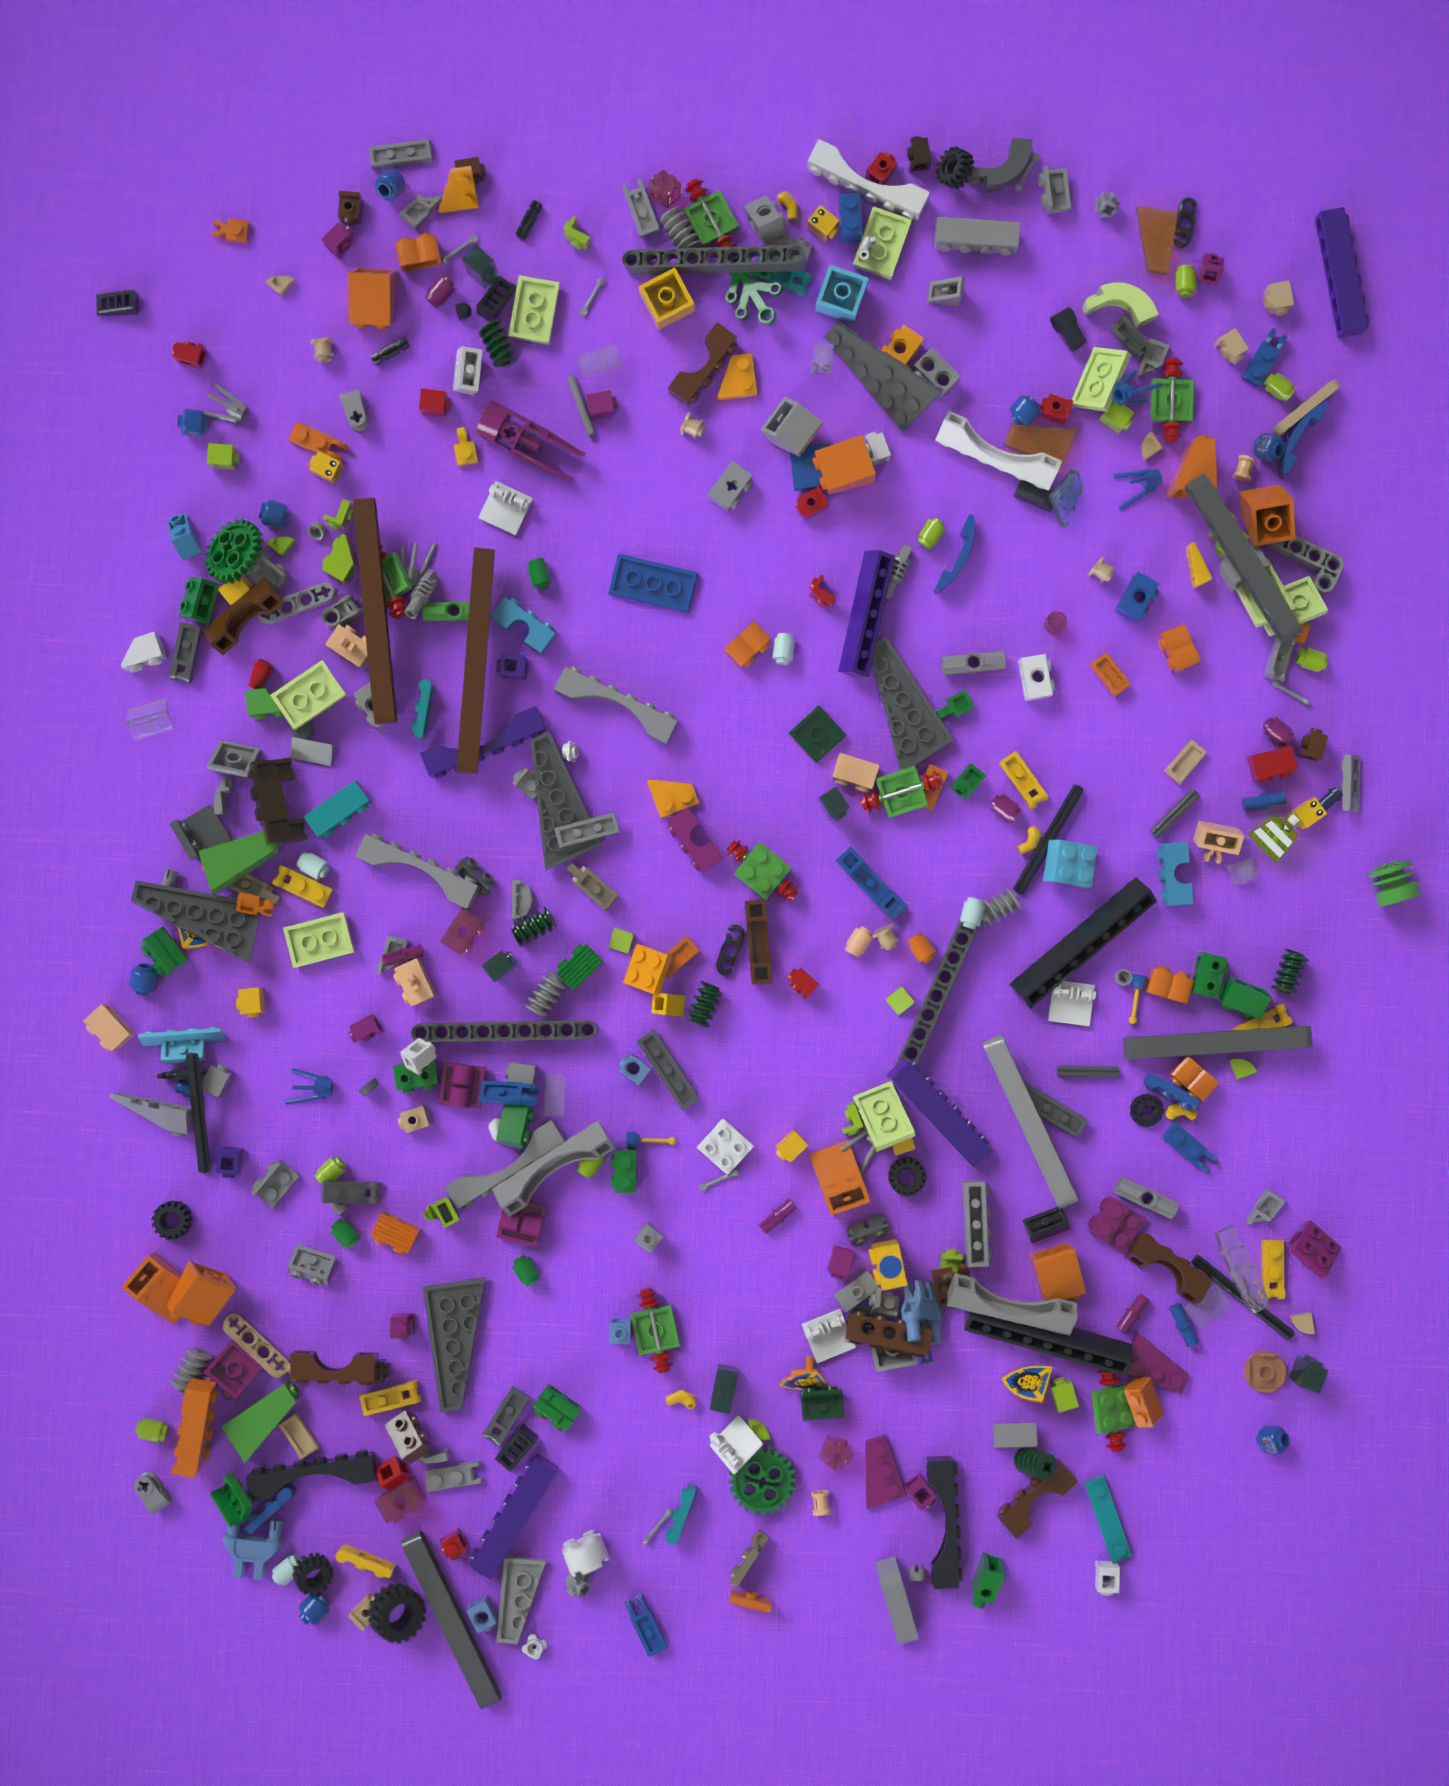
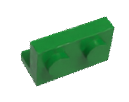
[210,1473,253,1527]

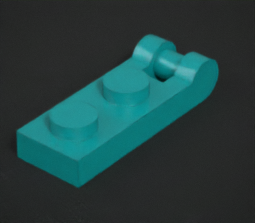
[751,256,812,296]
[412,679,434,739]
[666,1483,696,1545]

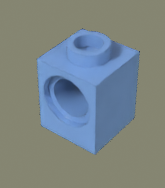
[619,1053,652,1086]
[609,1318,631,1344]
[466,1595,499,1633]

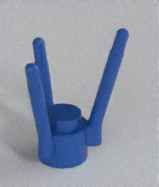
[1113,370,1162,405]
[1113,468,1162,510]
[284,1068,333,1104]

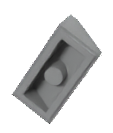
[290,737,335,766]

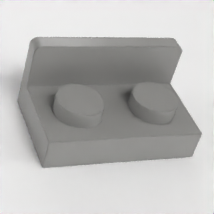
[247,550,290,590]
[251,1160,301,1208]
[287,1244,336,1286]

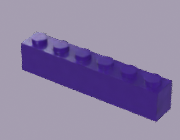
[1314,207,1369,338]
[838,550,895,677]
[887,1058,992,1168]
[469,1453,558,1580]

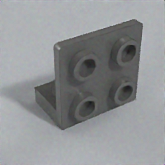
[169,805,231,861]

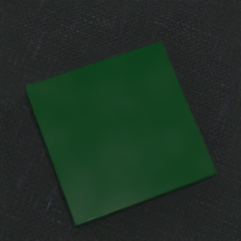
[788,705,847,763]

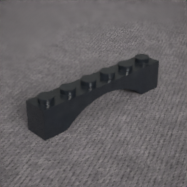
[246,1449,377,1501]
[926,1456,963,1589]

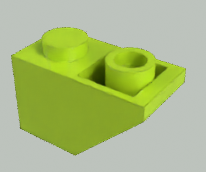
[322,533,357,585]

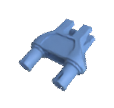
[901,1280,943,1345]
[222,1518,284,1580]

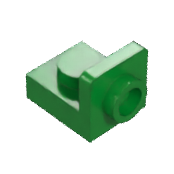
[950,763,986,800]

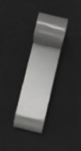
[1264,535,1344,595]
[875,1556,919,1645]

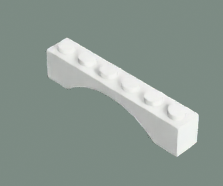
[807,139,930,221]
[935,411,1062,491]

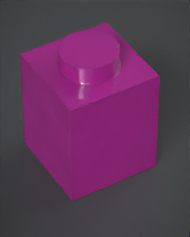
[586,390,618,420]
[827,1245,854,1279]

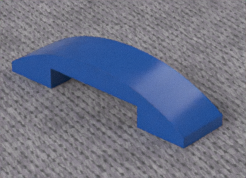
[1278,402,1329,479]
[934,513,975,593]
[835,846,907,921]

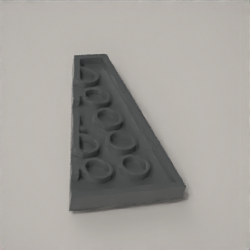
[824,322,944,432]
[872,636,954,770]
[530,732,602,871]
[131,880,260,964]
[423,1277,486,1412]

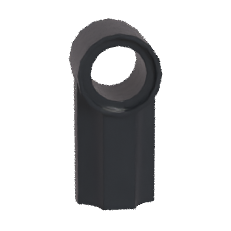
[1050,307,1087,352]

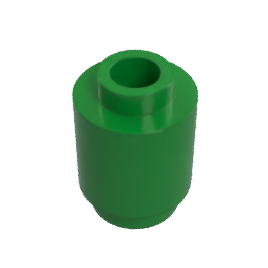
[527,558,552,590]
[330,1218,361,1250]
[512,1254,541,1287]

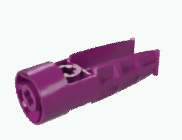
[475,400,586,482]

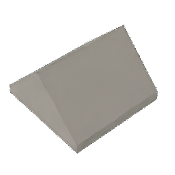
[207,740,260,780]
[868,1329,918,1372]

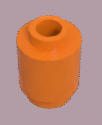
[907,932,937,964]

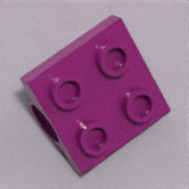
[439,1062,486,1109]
[496,1201,547,1248]
[1289,1220,1342,1279]

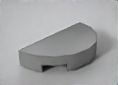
[512,879,533,920]

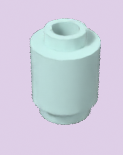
[772,633,795,665]
[297,852,330,880]
[960,897,985,929]
[272,1554,302,1586]

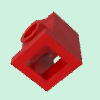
[865,151,897,185]
[172,341,207,370]
[1039,393,1074,425]
[795,486,829,520]
[786,967,819,1000]
[375,1456,413,1491]
[440,1528,470,1561]

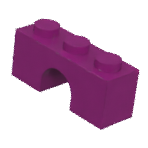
[667,807,724,873]

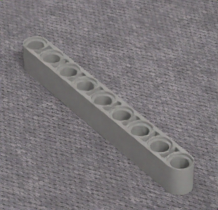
[982,1034,1079,1209]

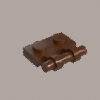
[931,1264,970,1308]

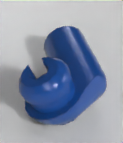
[174,1080,191,1105]

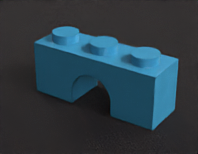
[490,597,557,656]
[1156,842,1194,907]

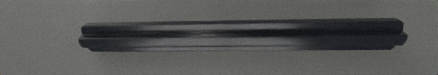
[1013,784,1084,894]
[186,1053,211,1174]
[1191,1255,1295,1340]

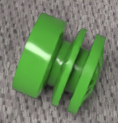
[1368,860,1422,907]

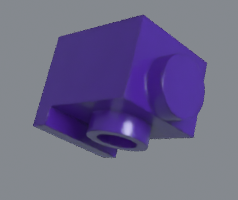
[496,654,528,680]
[216,1146,244,1178]

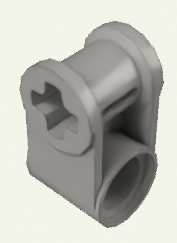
[339,389,369,432]
[322,594,363,630]
[134,1471,173,1515]

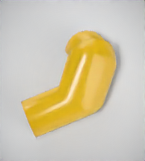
[777,191,798,222]
[1017,826,1041,856]
[1165,1103,1198,1121]
[665,1390,696,1409]

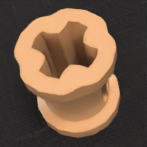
[1232,455,1256,482]
[811,1490,831,1516]

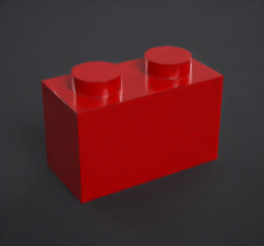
[1246,746,1298,784]

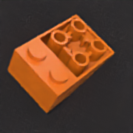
[809,1140,871,1216]
[121,1252,182,1325]

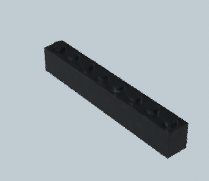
[1009,877,1157,1009]
[964,1311,1133,1376]

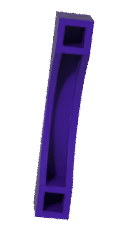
[420,706,546,779]

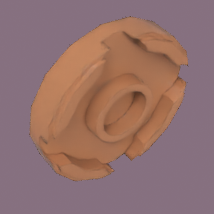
[1243,1350,1287,1393]

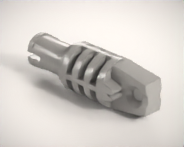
[886,545,912,601]
[404,569,439,619]

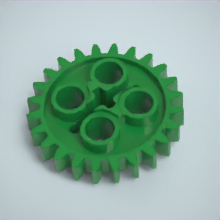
[204,518,264,584]
[728,1446,796,1516]

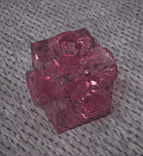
[649,169,682,209]
[819,1435,853,1470]

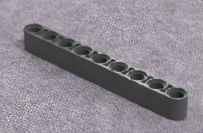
[622,245,807,275]
[1185,474,1302,643]
[893,916,978,1068]
[411,1020,598,1042]
[1123,1026,1313,1059]
[401,1530,502,1709]

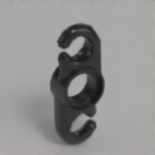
[1173,197,1197,248]
[716,924,745,975]
[156,1068,209,1080]

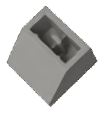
[760,397,824,457]

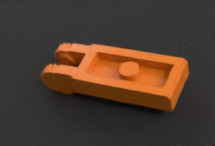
[288,421,349,462]

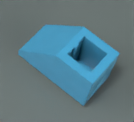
[167,512,202,561]

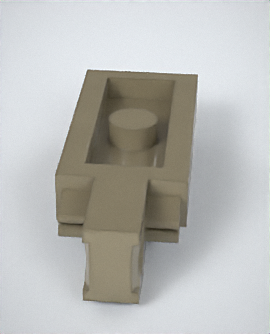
[567,863,619,911]
[228,874,282,905]
[729,1529,769,1588]

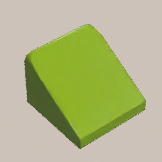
[609,928,634,954]
[885,986,915,1015]

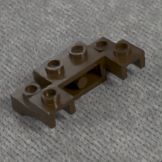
[250,758,308,845]

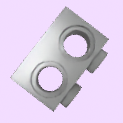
[912,347,961,399]

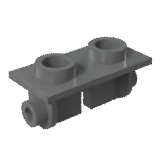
[1110,316,1152,360]
[455,856,497,896]
[846,1214,890,1246]

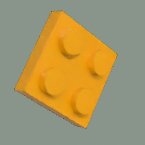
[623,944,672,996]

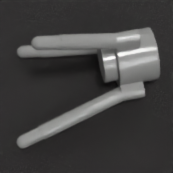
[203,384,248,424]
[400,543,437,586]
[840,1128,876,1174]

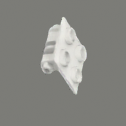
[478,481,533,536]
[1048,981,1096,1026]
[696,1118,754,1175]
[801,1309,856,1363]
[710,1415,764,1475]

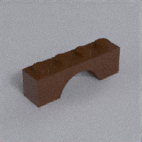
[668,322,738,407]
[203,577,285,655]
[745,899,773,985]
[1124,1233,1213,1305]
[289,1350,379,1385]
[997,1458,1078,1539]

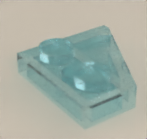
[1049,469,1083,528]

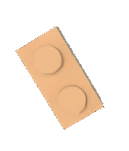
[832,753,879,792]
[83,1003,135,1052]

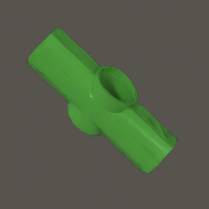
[422,600,470,622]

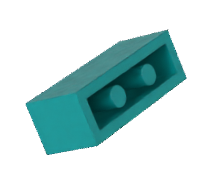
[304,780,372,839]

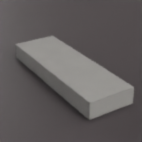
[369,139,433,170]
[554,812,620,848]

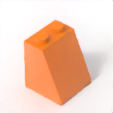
[348,268,397,329]
[812,435,876,495]
[1166,435,1217,498]
[1239,484,1296,547]
[1028,1242,1086,1301]
[167,1260,236,1326]

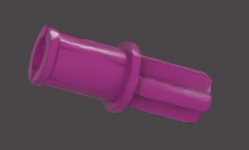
[382,944,424,966]
[759,1198,798,1234]
[1116,1294,1150,1334]

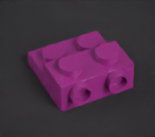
[1087,1195,1146,1253]
[203,1339,263,1401]

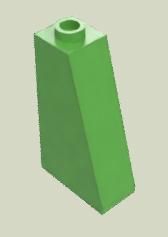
[198,831,282,895]
[221,1380,300,1462]

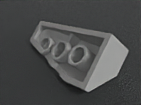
[109,1092,194,1137]

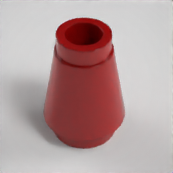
[248,658,274,689]

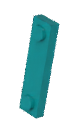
[1083,1475,1132,1563]

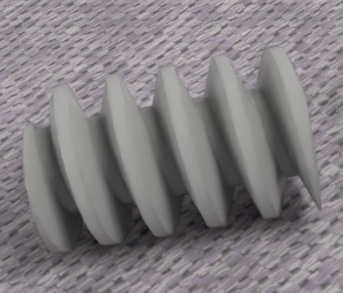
[660,206,702,248]
[981,889,1023,929]
[524,970,567,1017]
[169,1347,212,1394]

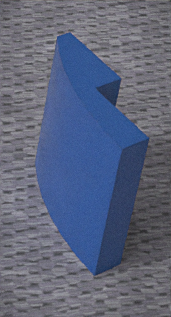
[789,443,831,491]

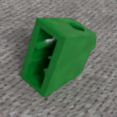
[971,1552,1005,1609]

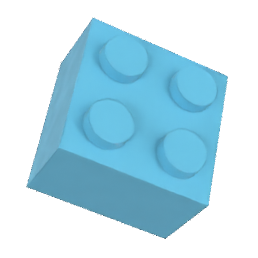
[815,265,869,324]
[1043,840,1098,888]

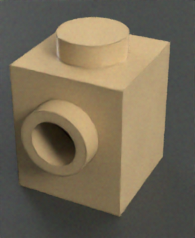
[1263,281,1294,316]

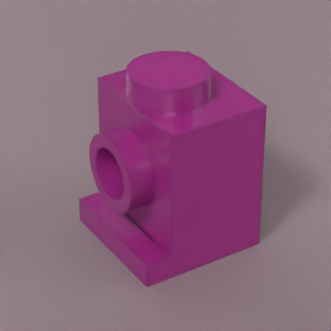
[321,222,355,260]
[1197,253,1224,286]
[349,1014,384,1043]
[390,1313,415,1339]
[903,1472,937,1510]

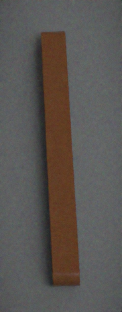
[353,497,397,725]
[456,547,495,774]

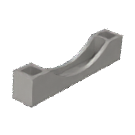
[554,666,678,745]
[355,833,481,910]
[445,1119,566,1209]
[492,1121,616,1216]
[947,1274,1078,1335]

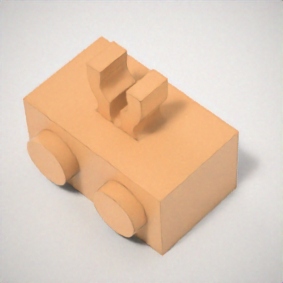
[325,624,368,670]
[1193,821,1245,864]
[393,958,437,1007]

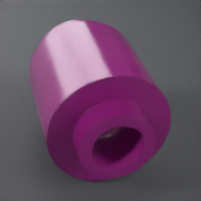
[425,276,455,308]
[1262,716,1294,747]
[990,794,1022,823]

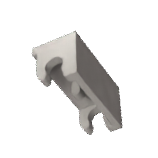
[1263,636,1296,683]
[992,1423,1038,1448]

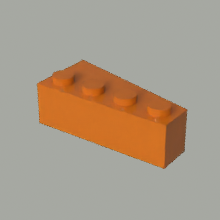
[170,1378,218,1478]

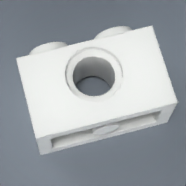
[453,346,483,395]
[1018,654,1055,701]

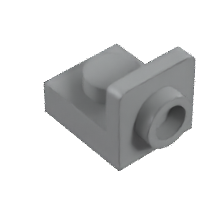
[513,767,537,801]
[869,1288,899,1319]

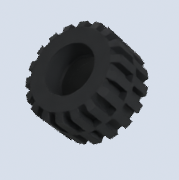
[367,1583,426,1644]

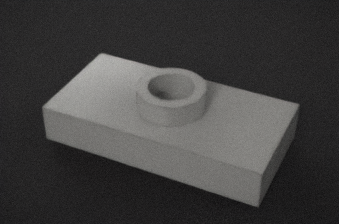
[834,1270,880,1312]

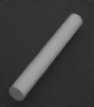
[567,376,596,436]

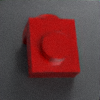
[809,575,836,608]

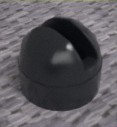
[455,303,472,321]

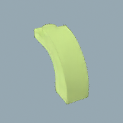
[1082,282,1159,328]

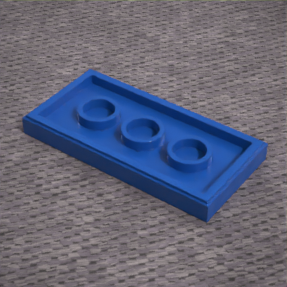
[608,554,698,614]

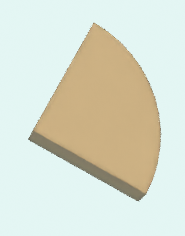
[265,275,295,297]
[1141,431,1163,461]
[1289,1312,1315,1334]

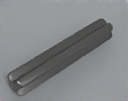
[1150,789,1200,838]
[1057,1066,1119,1078]

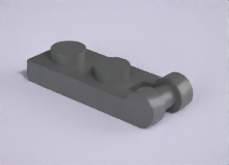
[169,622,203,684]
[321,1181,381,1204]
[482,1385,530,1447]

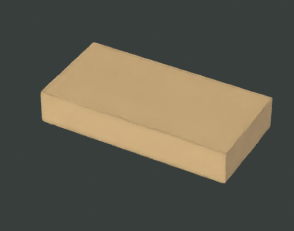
[1164,739,1207,784]
[279,1412,320,1460]

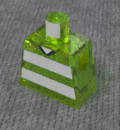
[1248,812,1301,863]

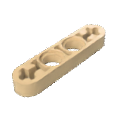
[1272,378,1341,436]
[222,1314,289,1378]

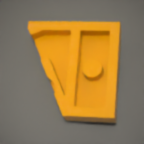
[439,166,479,213]
[718,353,757,401]
[647,780,699,818]

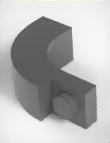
[967,138,1033,192]

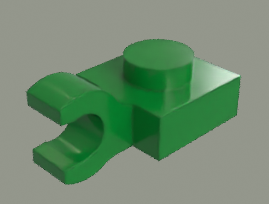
[936,690,975,719]

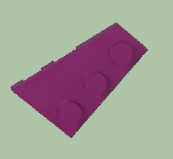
[1127,1331,1189,1394]
[865,1434,906,1510]

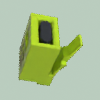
[423,1196,459,1228]

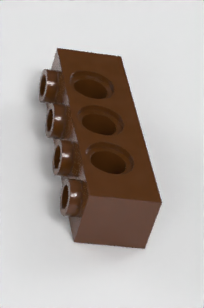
[845,1311,933,1359]

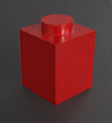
[419,388,451,417]

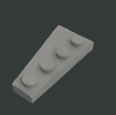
[496,1556,547,1644]

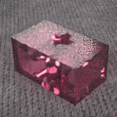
[440,907,486,955]
[375,1476,426,1524]

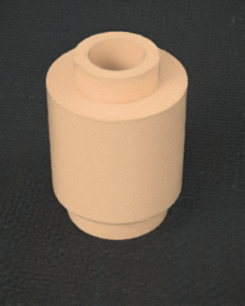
[845,926,873,958]

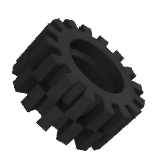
[936,146,975,189]
[888,1157,927,1196]
[151,1200,193,1240]
[292,1553,334,1595]

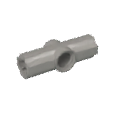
[941,651,1006,675]
[1113,1176,1179,1219]

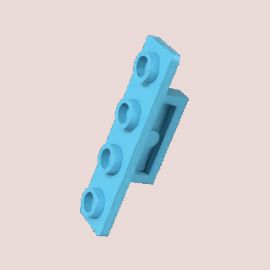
[138,1027,226,1064]

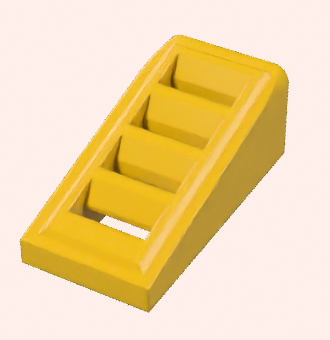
[1186,542,1212,589]

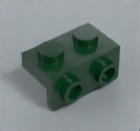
[800,1386,845,1422]

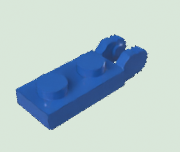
[1241,328,1288,388]
[1143,1073,1200,1112]
[479,1081,540,1106]
[1161,1122,1219,1174]
[245,1484,296,1534]
[625,1593,668,1657]

